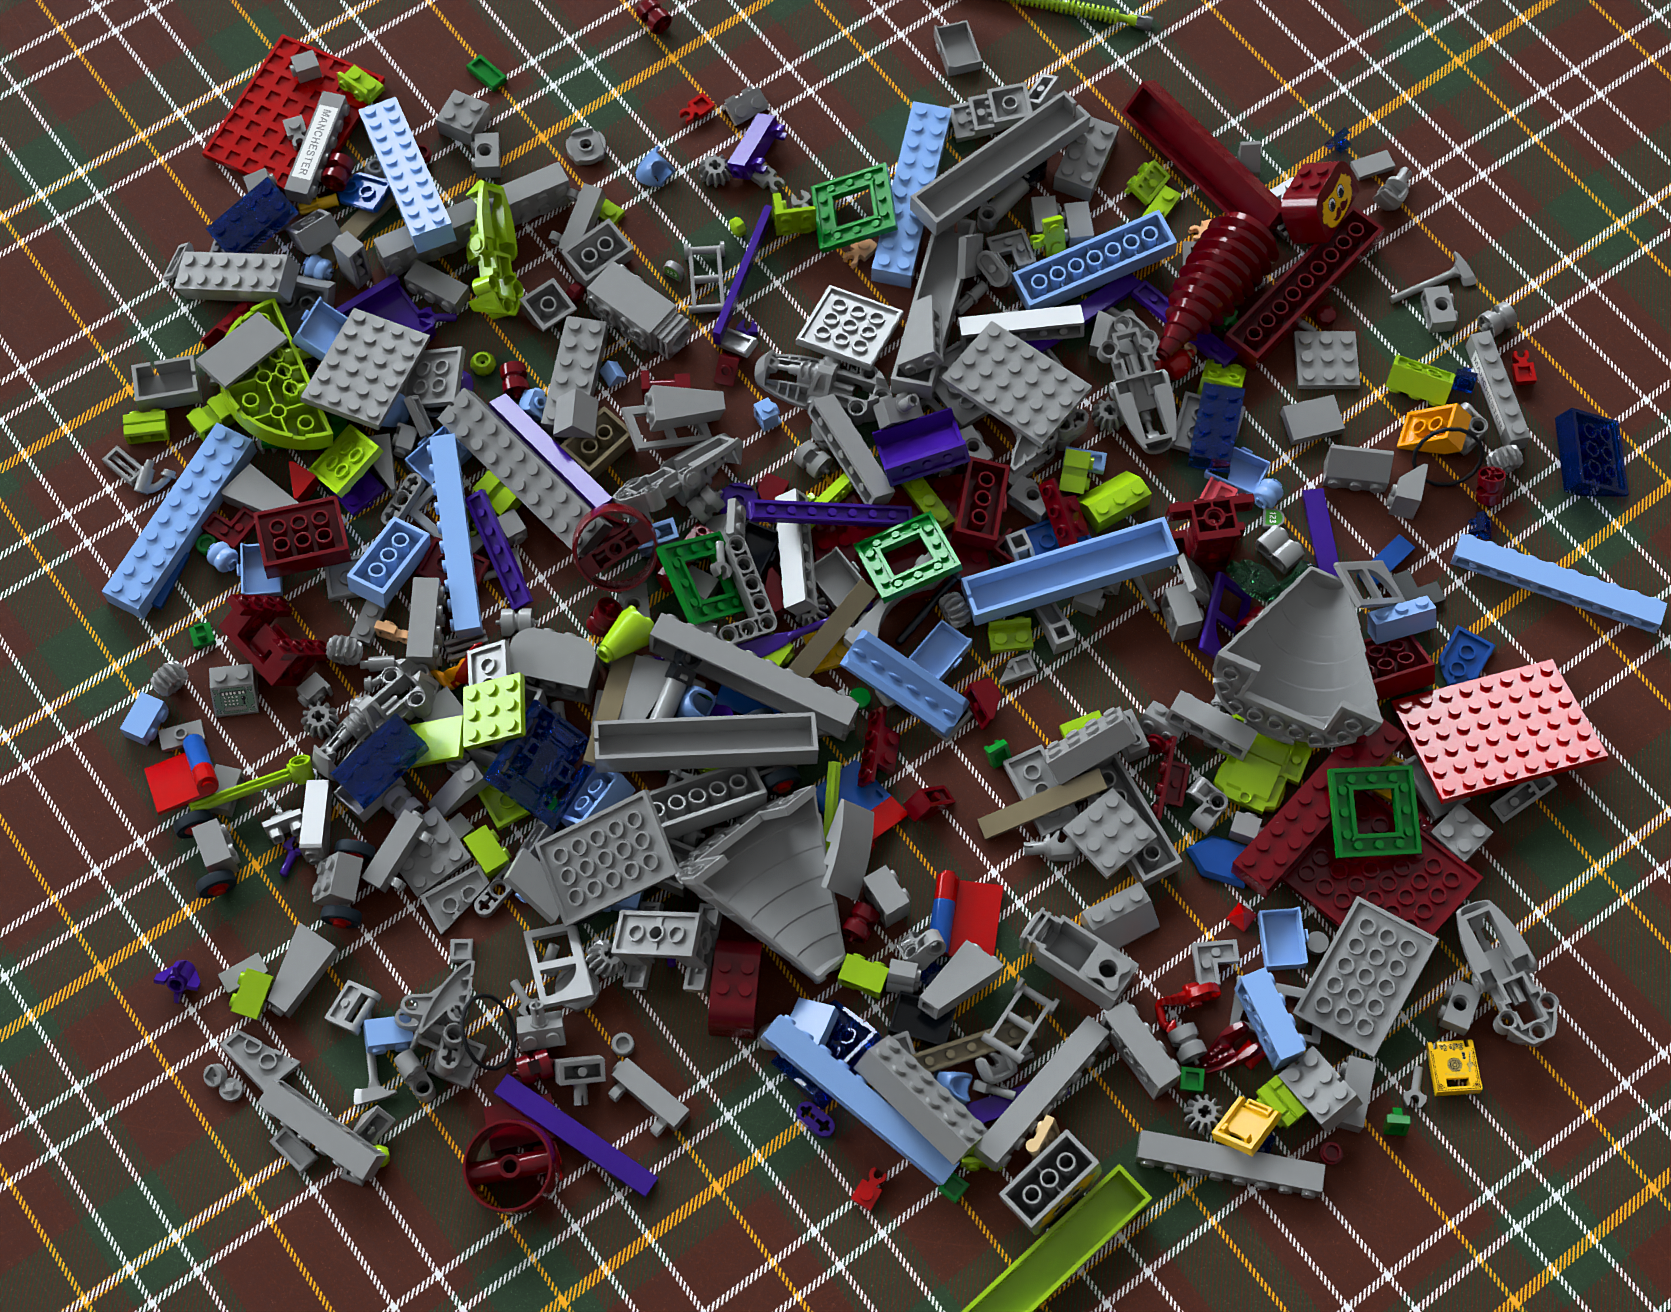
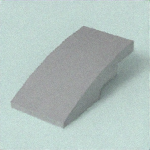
[949,82,1033,143]
[821,799,874,901]

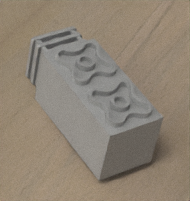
[587,261,691,360]
[1019,907,1139,1011]

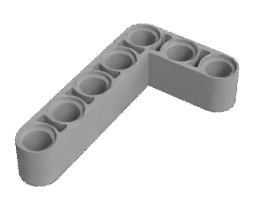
[716,535,777,645]

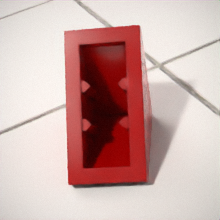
[289,461,320,503]

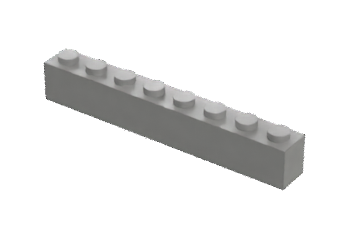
[974,1016,1110,1172]
[1135,1130,1325,1199]

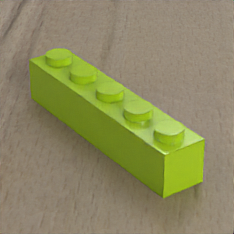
[814,472,854,503]

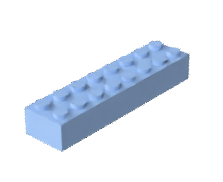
[1012,210,1177,310]

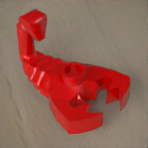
[1155,982,1221,1033]

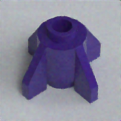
[154,960,201,1003]

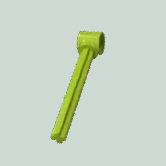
[188,754,315,812]
[823,761,841,851]

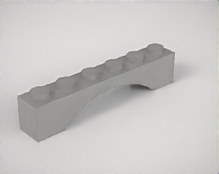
[1004,529,1076,655]
[844,552,946,649]

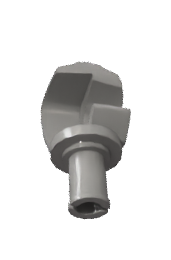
[1373,167,1412,211]
[1024,830,1080,862]
[975,1044,1034,1085]

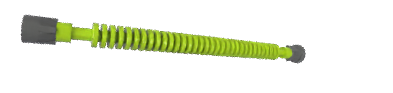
[1002,0,1153,32]

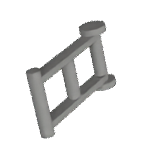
[684,241,725,314]
[981,977,1060,1063]

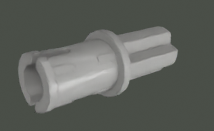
[956,280,989,315]

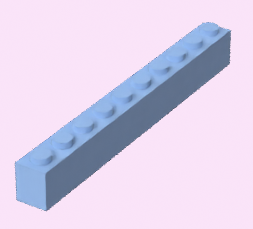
[427,433,483,638]
[1450,533,1667,633]
[760,1014,960,1185]

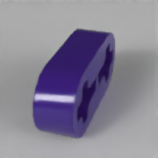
[796,1101,835,1139]

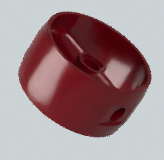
[572,503,659,592]
[463,1119,561,1215]

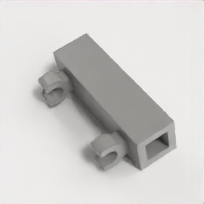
[549,183,606,257]
[361,809,435,893]
[608,1058,690,1138]

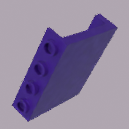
[336,274,437,342]
[872,407,971,487]

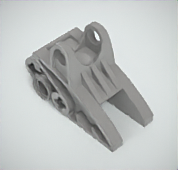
[1008,409,1089,488]
[394,960,475,1076]

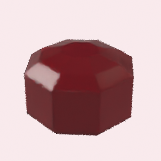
[566,282,585,302]
[1315,305,1336,326]

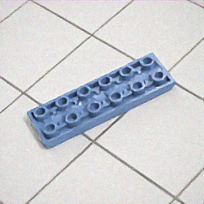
[839,630,970,738]

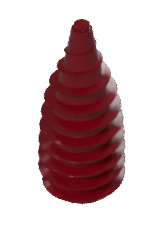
[1156,212,1279,361]

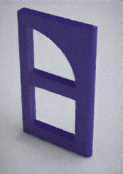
[1198,572,1252,660]

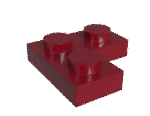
[201,506,256,551]

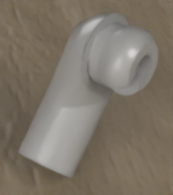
[542,943,560,977]

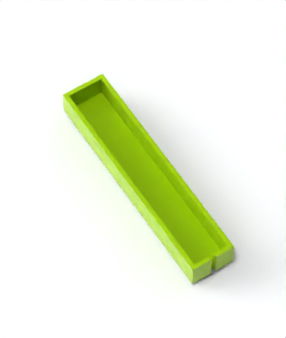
[961,1164,1152,1312]

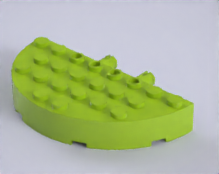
[220,297,333,450]

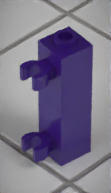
[727,113,788,180]

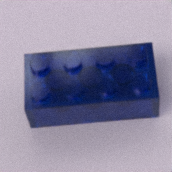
[206,176,299,253]
[1188,382,1245,473]
[330,713,429,810]

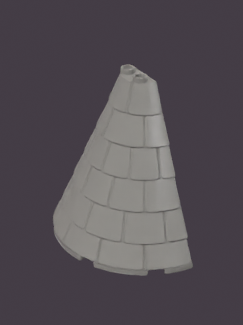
[1212,566,1383,748]
[675,785,846,984]

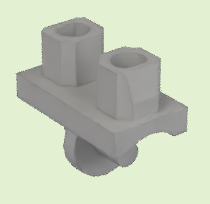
[262,807,303,845]

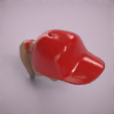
[1154,342,1197,381]

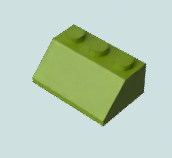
[1385,354,1455,407]
[1077,471,1152,533]

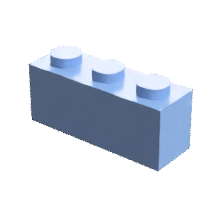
[1367,596,1436,645]

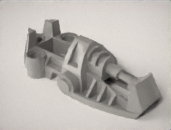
[1097,313,1177,454]
[754,350,894,425]
[612,433,744,524]
[312,658,440,781]
[1456,900,1559,1047]

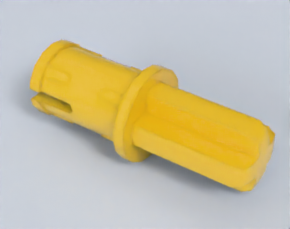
[298,193,339,215]

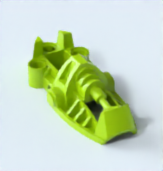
[466,180,523,319]

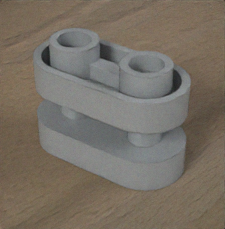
[976,250,1013,288]

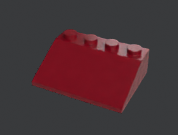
[253,495,352,579]
[1363,634,1435,701]

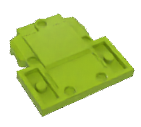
[1213,714,1313,815]

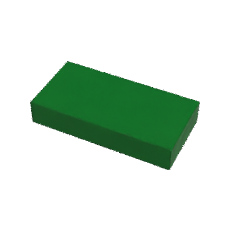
[466,54,508,93]

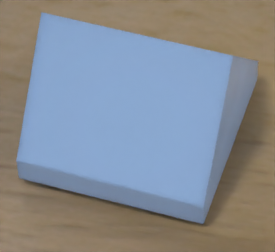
[599,360,627,388]

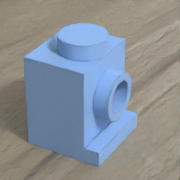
[518,388,547,422]
[753,397,782,432]

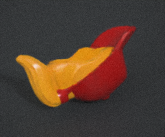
[430,642,483,690]

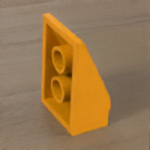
[1397,403,1472,454]

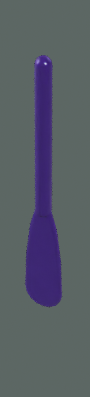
[737,602,874,658]

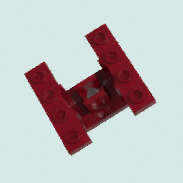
[1166,493,1255,574]
[219,594,329,686]

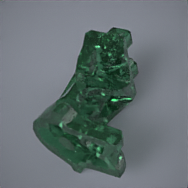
[1226,559,1316,602]

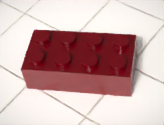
[951,456,1010,550]

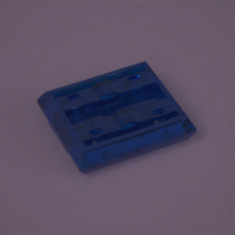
[483,699,594,830]

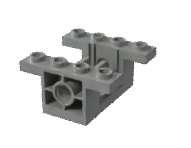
[611,901,722,993]

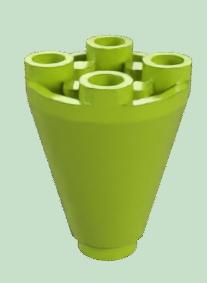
[597,605,654,663]

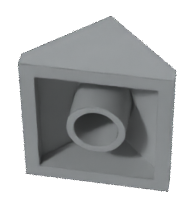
[553,389,599,438]

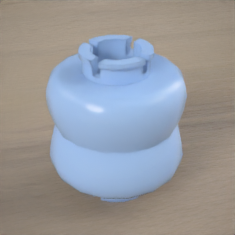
[302,254,334,280]
[1253,478,1284,509]
[207,541,238,573]

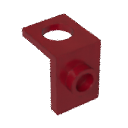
[714,351,743,387]
[992,528,1014,565]

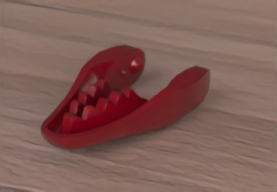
[1194,1022,1263,1075]

